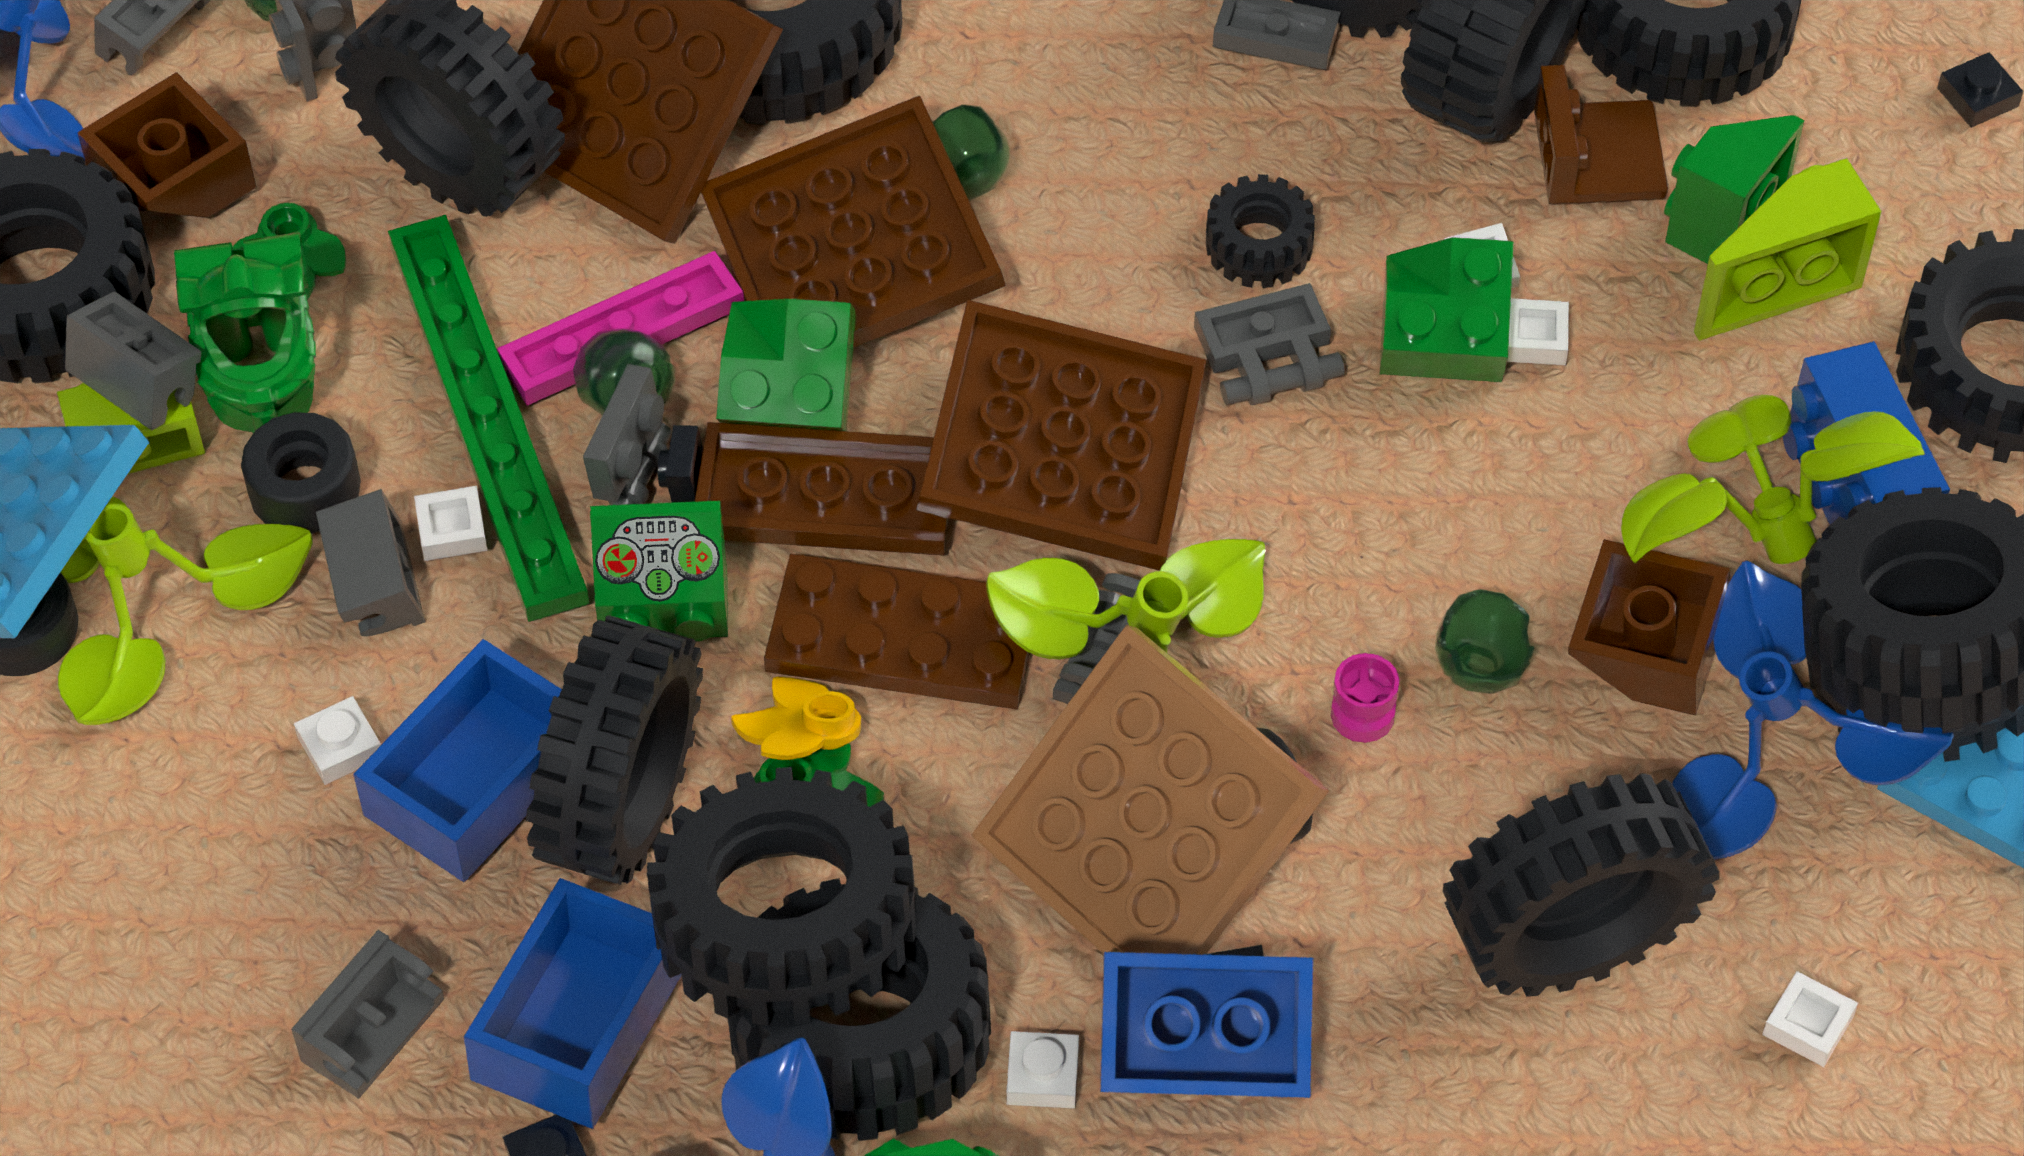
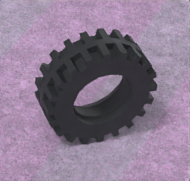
[335,0,565,217]
[1895,229,2024,463]
[526,616,703,885]
[647,767,916,1026]
[1442,773,1720,997]

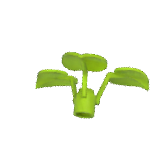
[1621,395,1925,564]
[58,496,313,725]
[986,539,1265,659]

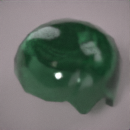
[933,104,1010,201]
[573,328,675,415]
[1435,589,1535,694]

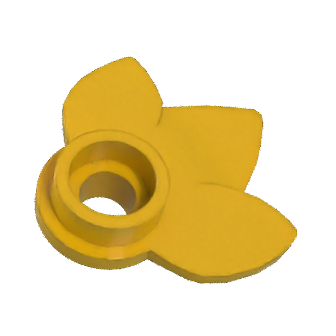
[731,677,861,760]

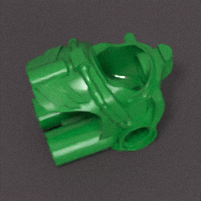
[174,232,316,433]

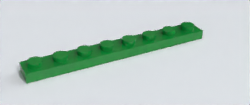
[388,215,589,622]

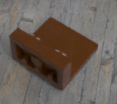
[1534,65,1668,204]

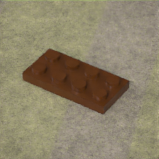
[695,422,949,556]
[764,553,1030,710]

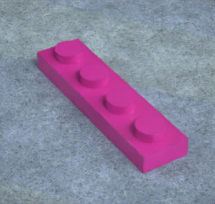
[497,251,744,406]

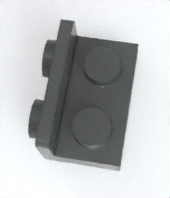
[269,0,357,101]

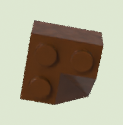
[77,72,257,218]
[1568,539,1730,716]

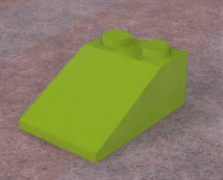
[1694,158,1882,341]

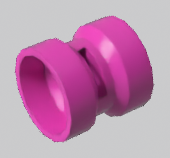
[1331,653,1400,743]

